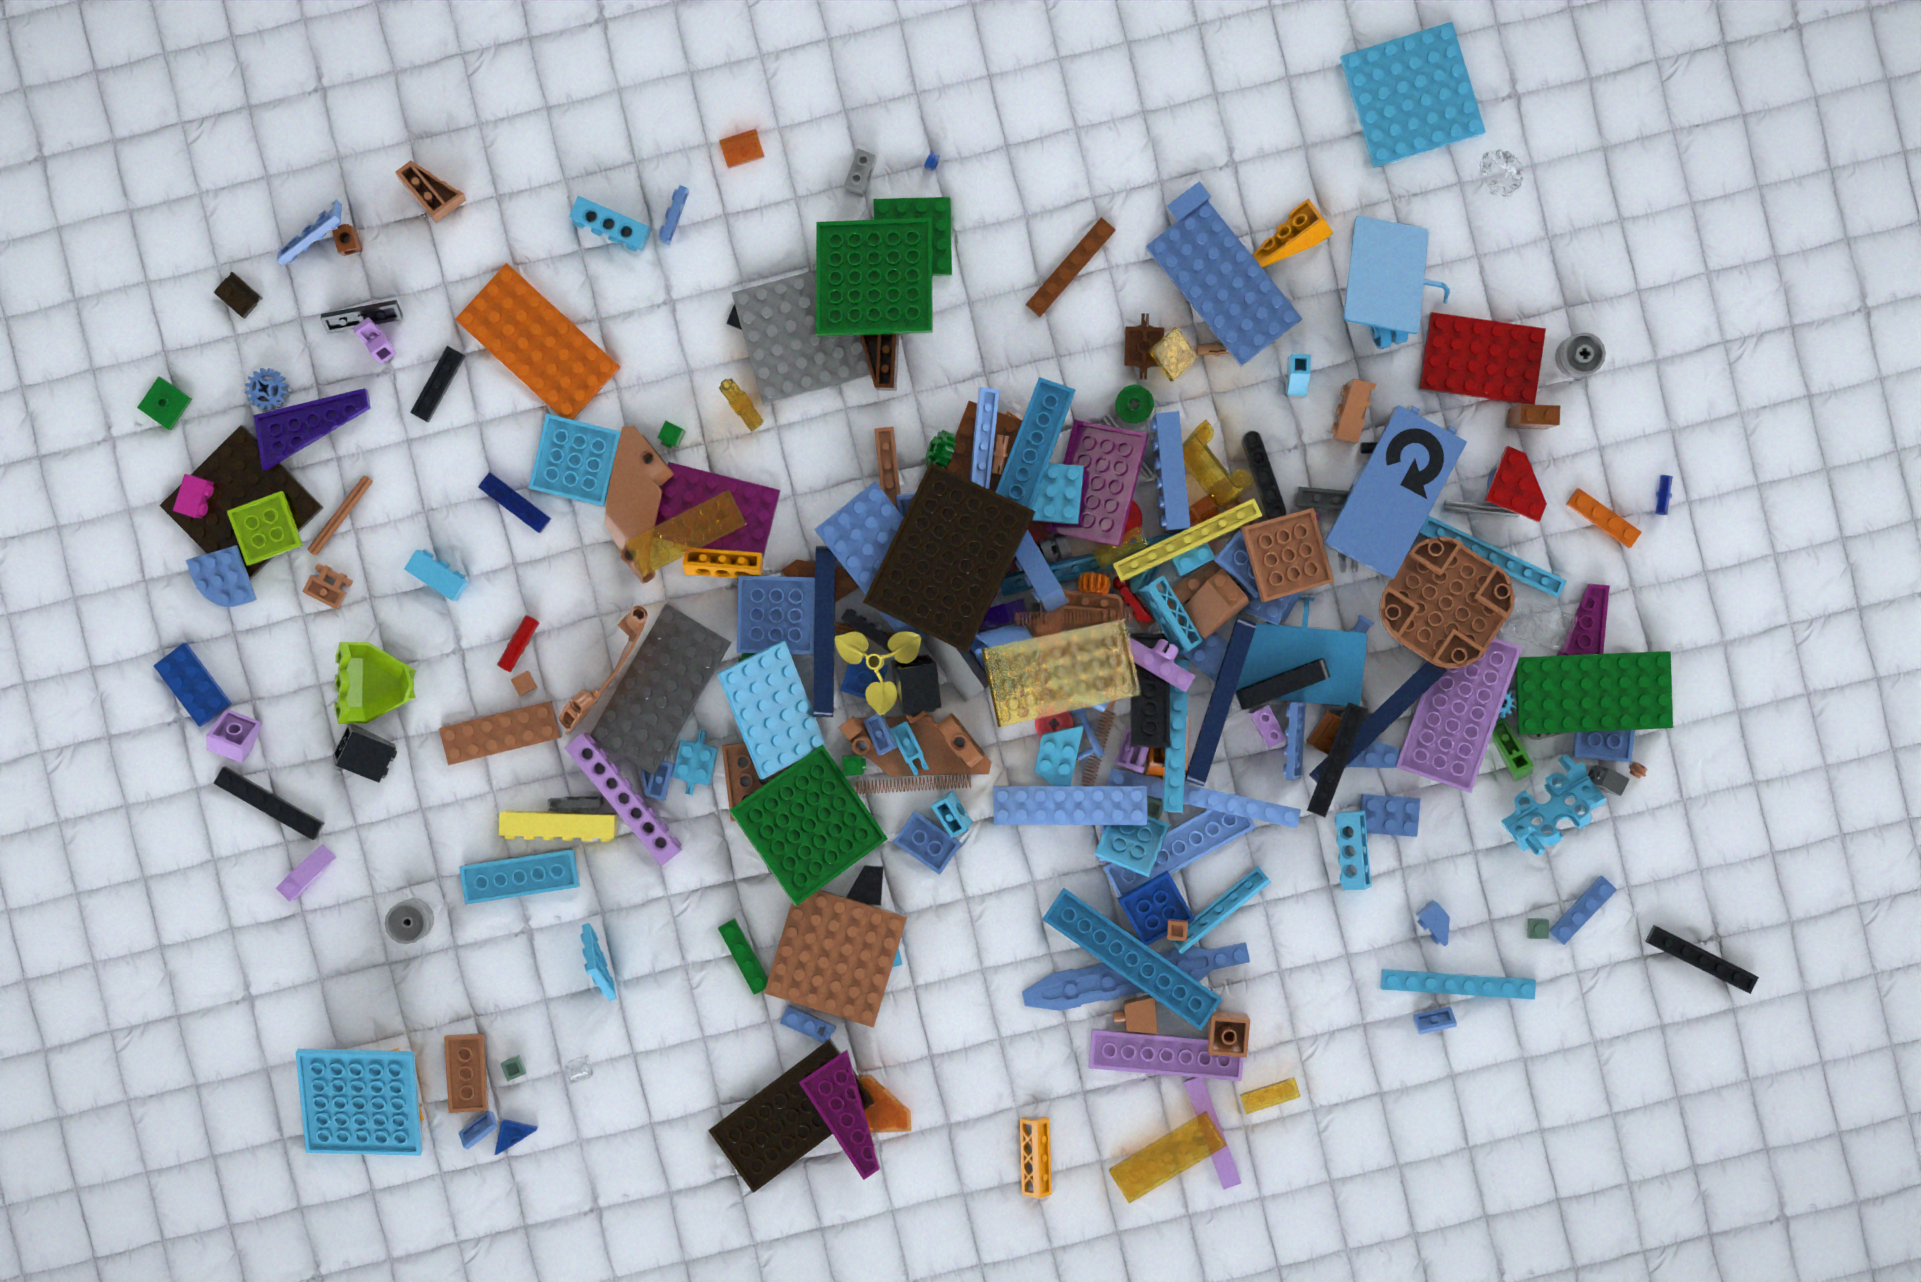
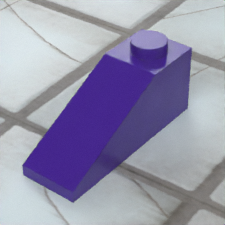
[979,598,1029,630]

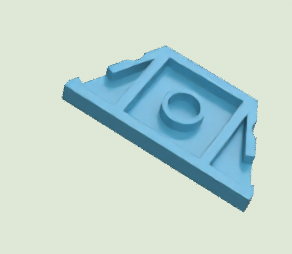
[1034,724,1084,786]

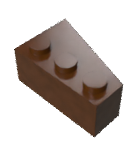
[860,334,899,391]

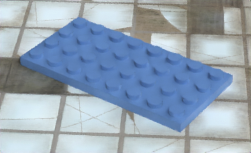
[1146,200,1303,367]
[814,481,928,641]

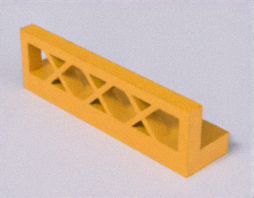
[1020,1117,1052,1199]

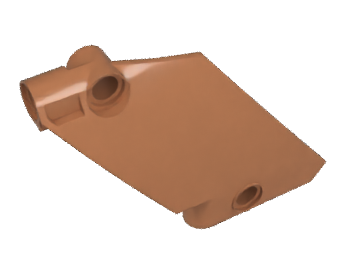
[604,426,674,583]
[559,605,648,735]
[838,713,992,777]

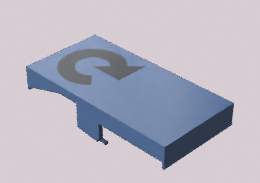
[1323,405,1467,579]

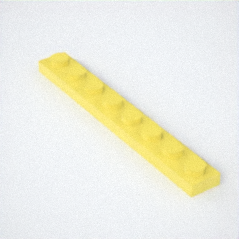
[1113,498,1262,582]

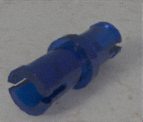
[1655,475,1673,515]

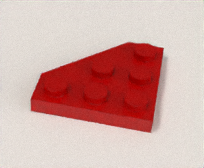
[1484,446,1547,522]

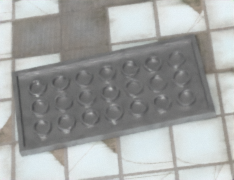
[590,604,732,775]

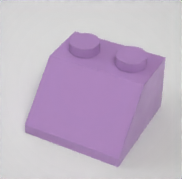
[206,709,262,763]

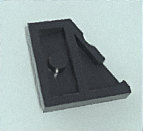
[846,865,884,905]

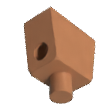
[1113,994,1158,1034]

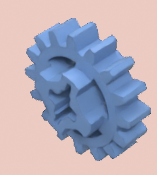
[245,368,289,410]

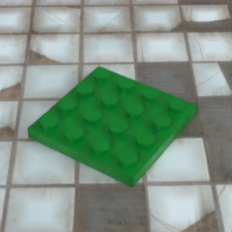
[873,197,952,276]

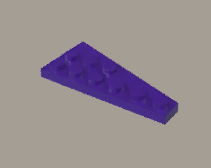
[253,388,371,471]

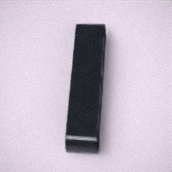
[1241,431,1287,520]
[1235,658,1331,710]

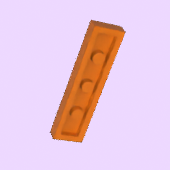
[1566,488,1642,548]

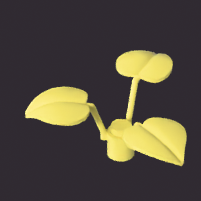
[835,631,922,715]

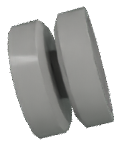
[1555,332,1606,378]
[385,898,434,944]

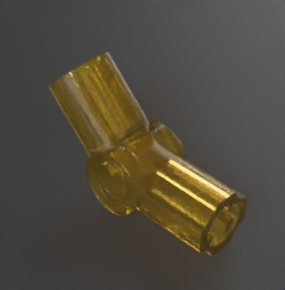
[719,378,765,431]

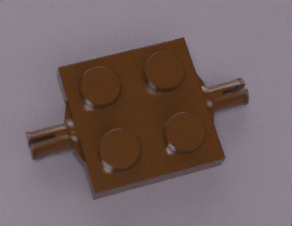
[1124,313,1164,380]

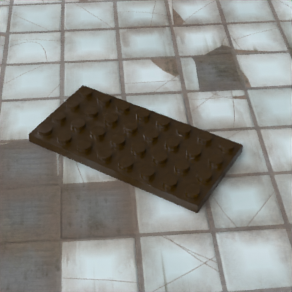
[708,1039,876,1193]

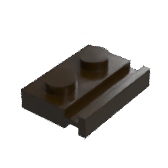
[214,271,263,319]

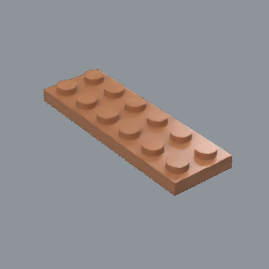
[439,701,561,765]

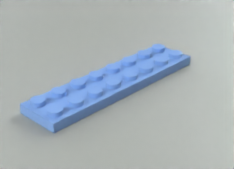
[993,786,1148,825]
[1103,793,1256,897]

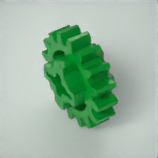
[925,430,956,468]

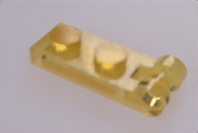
[1092,526,1149,569]

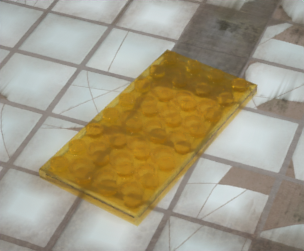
[981,619,1141,727]

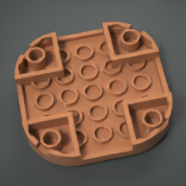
[1379,537,1515,669]

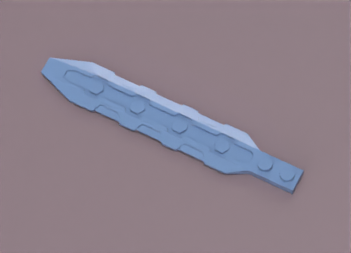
[1022,942,1250,1011]

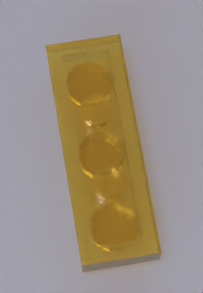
[1239,1077,1301,1114]

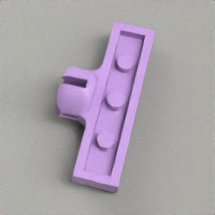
[1119,637,1196,693]

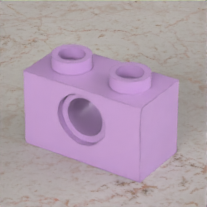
[1249,704,1287,748]

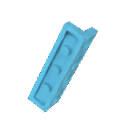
[1138,575,1204,656]

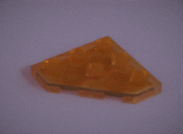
[857,1074,912,1133]

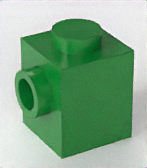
[657,421,686,449]
[842,754,867,776]

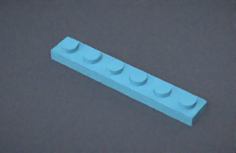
[1170,867,1271,954]

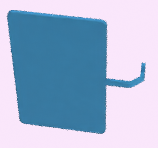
[1344,216,1450,334]
[1235,596,1367,706]

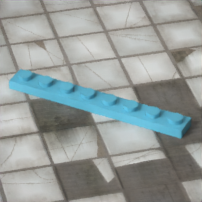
[1419,516,1567,598]
[1162,659,1189,813]
[1380,969,1536,1000]

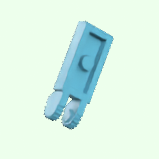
[890,720,929,776]

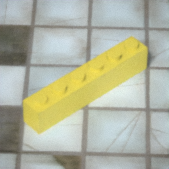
[499,811,618,842]

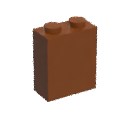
[1508,404,1560,430]

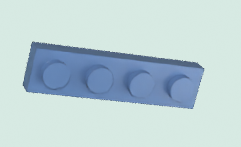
[1549,876,1617,945]

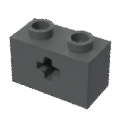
[1588,765,1630,796]

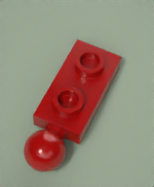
[1113,576,1153,623]

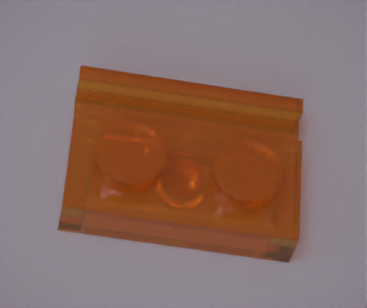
[719,129,765,169]

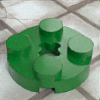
[1115,385,1154,424]

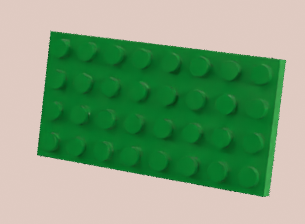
[1515,651,1673,735]

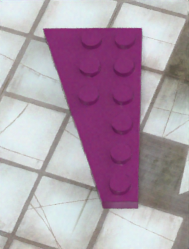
[1557,584,1610,656]
[799,1049,880,1180]

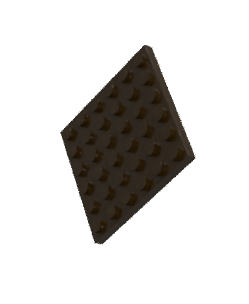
[159,425,324,580]

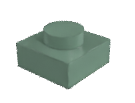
[1147,796,1163,820]
[1527,918,1549,939]
[500,1055,527,1082]

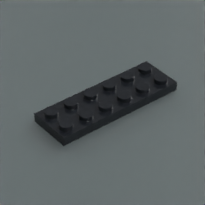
[1130,633,1170,748]

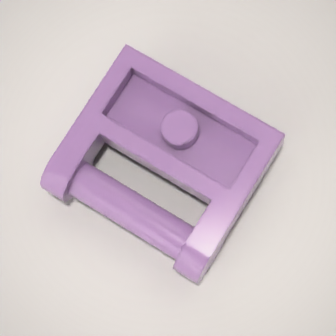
[1115,727,1149,773]

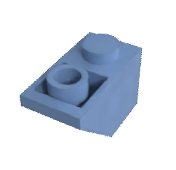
[1415,900,1450,946]

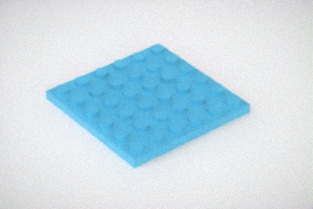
[1340,22,1486,168]
[296,1049,422,1156]

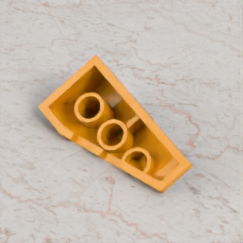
[1252,198,1333,268]

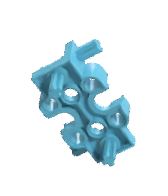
[1501,754,1606,856]

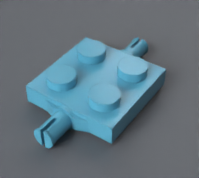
[672,730,719,795]

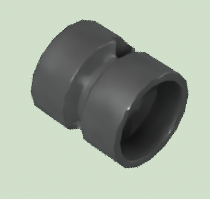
[1038,534,1072,564]

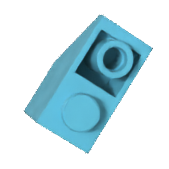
[1287,354,1311,396]

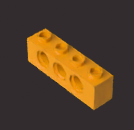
[682,547,764,578]

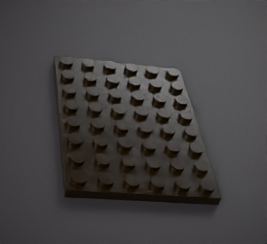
[863,462,1036,653]

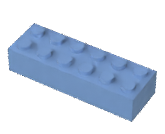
[1150,411,1190,532]

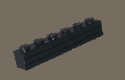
[841,608,892,653]

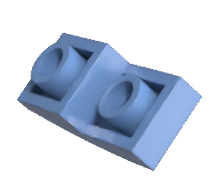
[1167,181,1211,221]

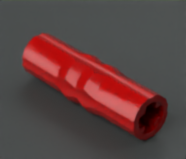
[497,615,540,672]

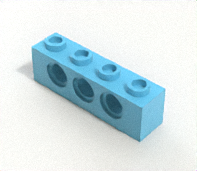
[569,196,652,252]
[1335,810,1372,890]

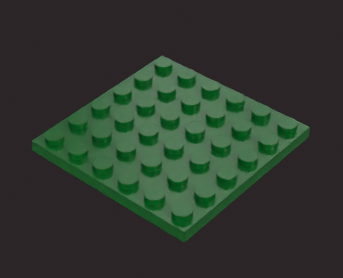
[816,218,933,336]
[728,744,888,906]

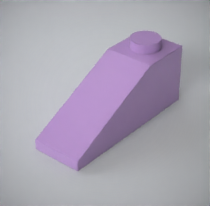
[276,844,336,902]

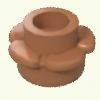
[1629,761,1648,778]

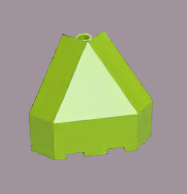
[334,642,416,724]

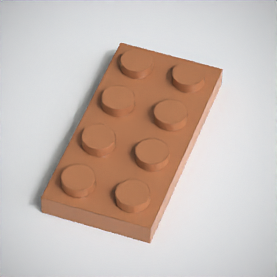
[444,1033,489,1113]

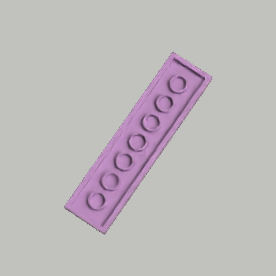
[1088,1029,1244,1081]

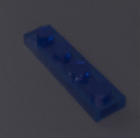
[478,472,552,534]

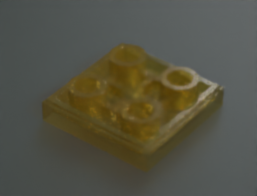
[1149,327,1199,382]

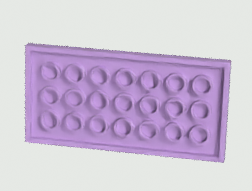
[1396,638,1523,793]

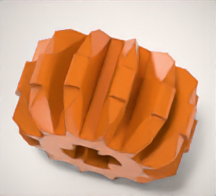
[1077,572,1110,595]

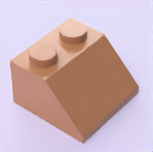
[1207,1011,1250,1058]

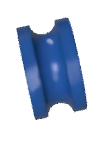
[924,151,940,172]

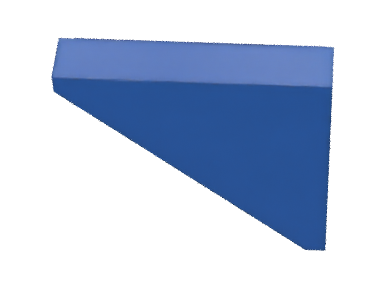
[494,1119,538,1155]

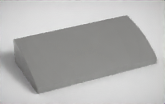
[922,634,992,702]

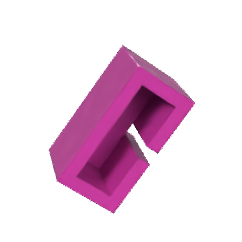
[173,474,214,519]

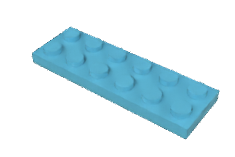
[459,849,580,905]

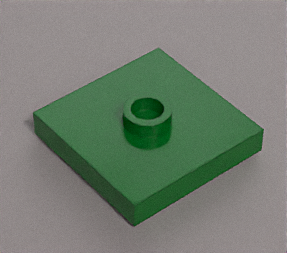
[137,376,192,430]

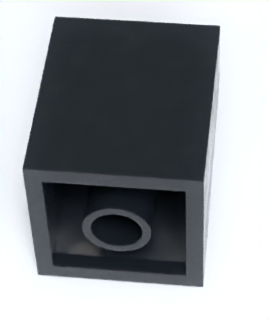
[891,654,941,716]
[333,724,397,783]

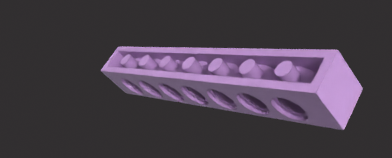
[564,732,682,866]

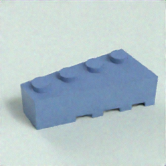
[1014,530,1068,613]

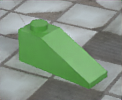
[1491,718,1534,782]

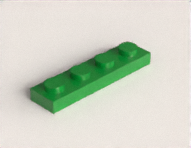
[718,918,768,995]

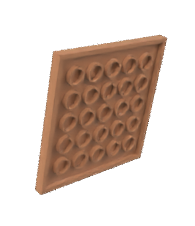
[764,889,907,1028]

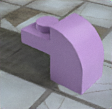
[353,317,397,364]

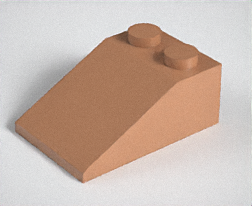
[1184,569,1250,639]

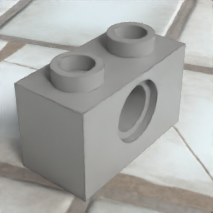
[844,148,877,196]

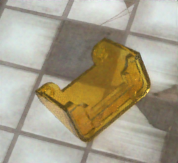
[1182,420,1254,508]

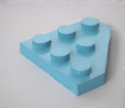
[581,923,617,1001]

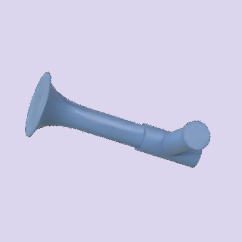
[1070,707,1105,761]

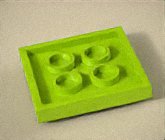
[227,491,303,566]

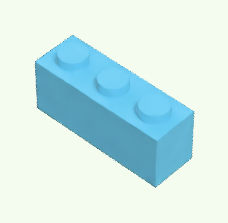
[404,549,469,601]

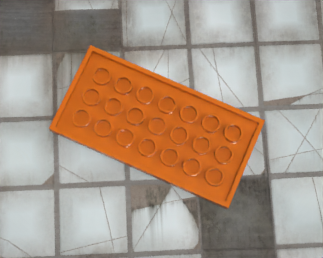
[455,263,621,420]

